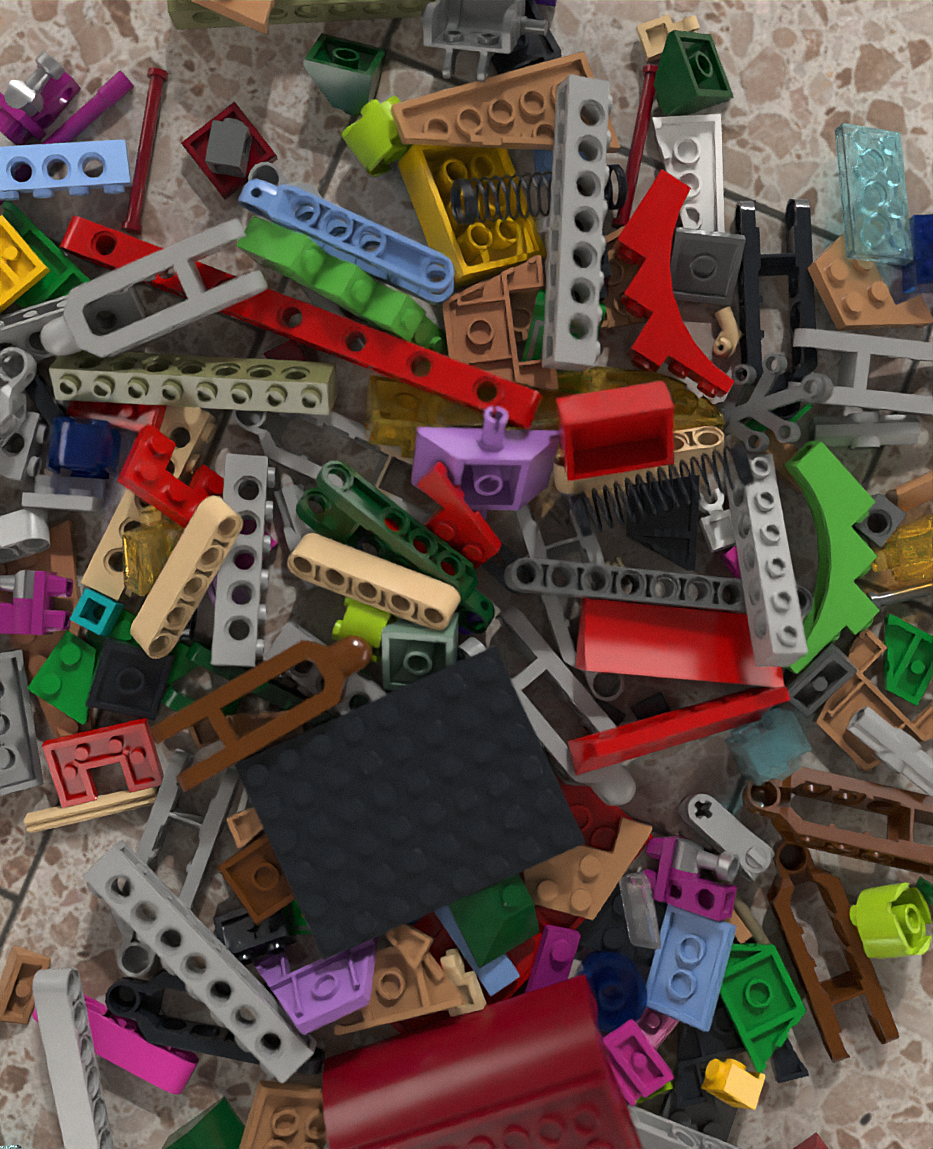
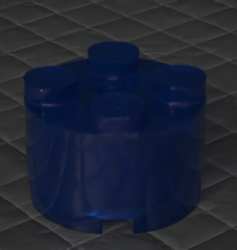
[46,417,122,480]
[574,951,648,1032]

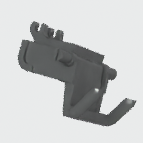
[420,0,548,82]

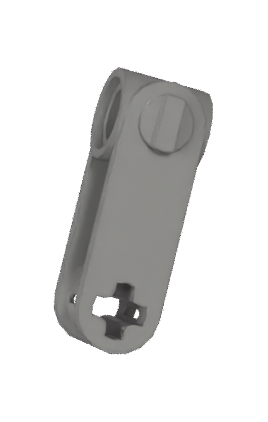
[679,794,775,882]

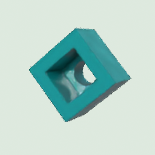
[69,588,125,636]

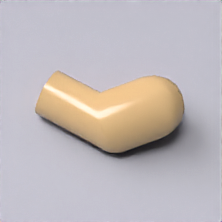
[712,306,742,358]

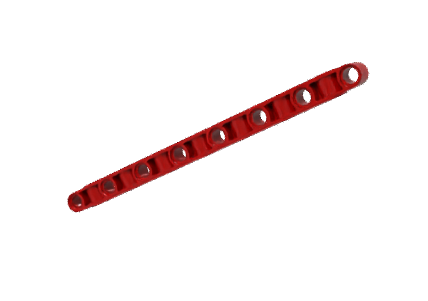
[59,215,543,430]

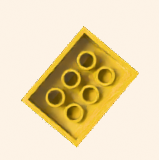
[397,144,547,290]

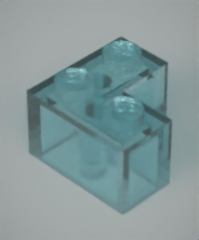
[725,708,812,786]

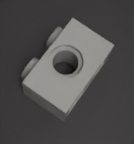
[0,410,51,484]

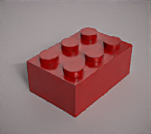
[556,381,674,481]

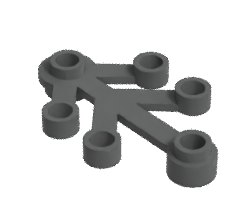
[707,353,833,453]

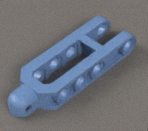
[238,179,454,305]

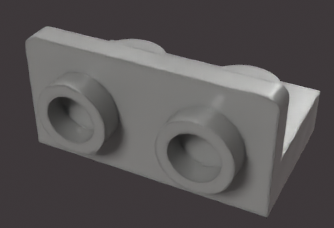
[21,475,105,514]

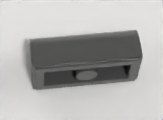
[787,644,858,718]

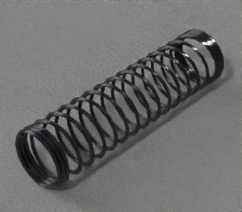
[451,164,628,226]
[570,441,754,538]

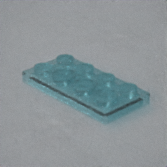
[835,123,914,266]

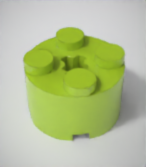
[341,95,414,178]
[331,596,400,663]
[850,882,932,959]

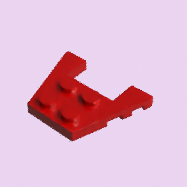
[384,461,502,576]

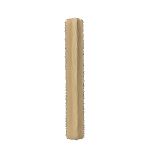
[24,787,159,833]

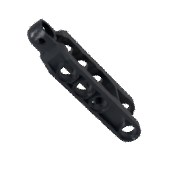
[735,198,818,421]
[105,968,326,1075]

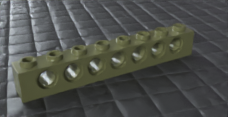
[167,0,437,30]
[49,350,338,415]

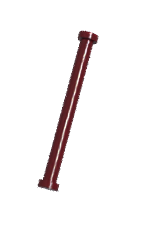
[611,64,658,229]
[121,67,169,234]

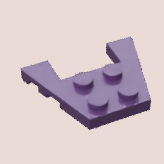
[254,936,379,1035]

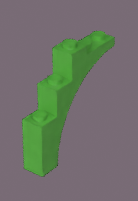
[236,215,448,367]
[783,441,880,674]

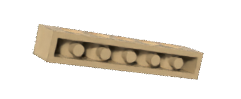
[80,406,217,601]

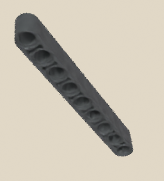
[504,557,813,616]

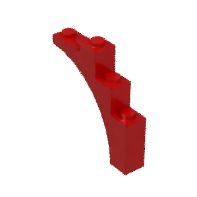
[612,169,735,398]

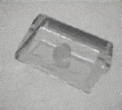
[619,871,662,950]

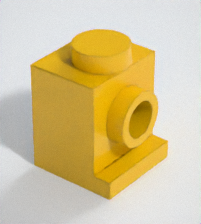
[702,1059,765,1110]

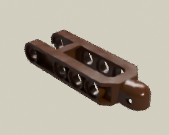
[149,635,373,792]
[742,767,933,876]
[767,838,899,1063]

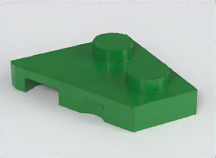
[27,630,99,725]

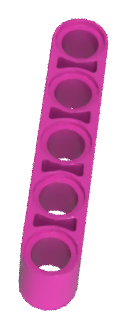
[32,994,199,1095]

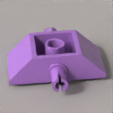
[411,407,559,521]

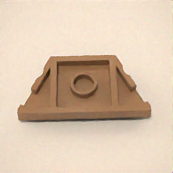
[334,946,466,1036]

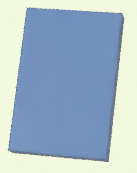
[641,904,737,1031]

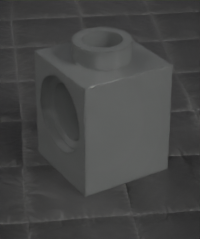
[205,118,252,178]
[851,493,907,549]

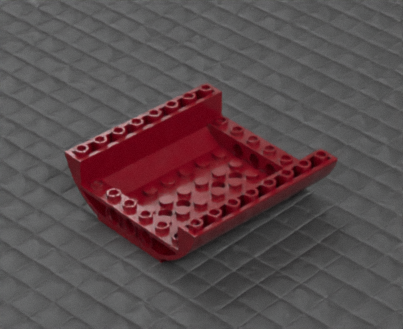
[322,974,644,1149]

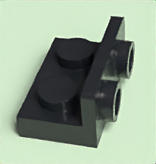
[213,907,296,966]

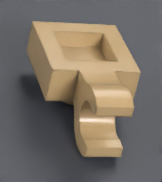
[636,14,700,63]
[440,947,486,1017]

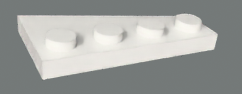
[651,114,725,233]

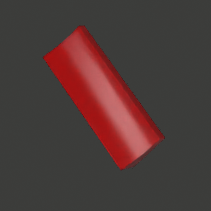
[575,598,784,687]
[567,686,790,776]

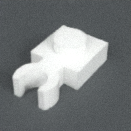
[698,488,736,553]

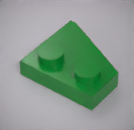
[882,614,933,706]

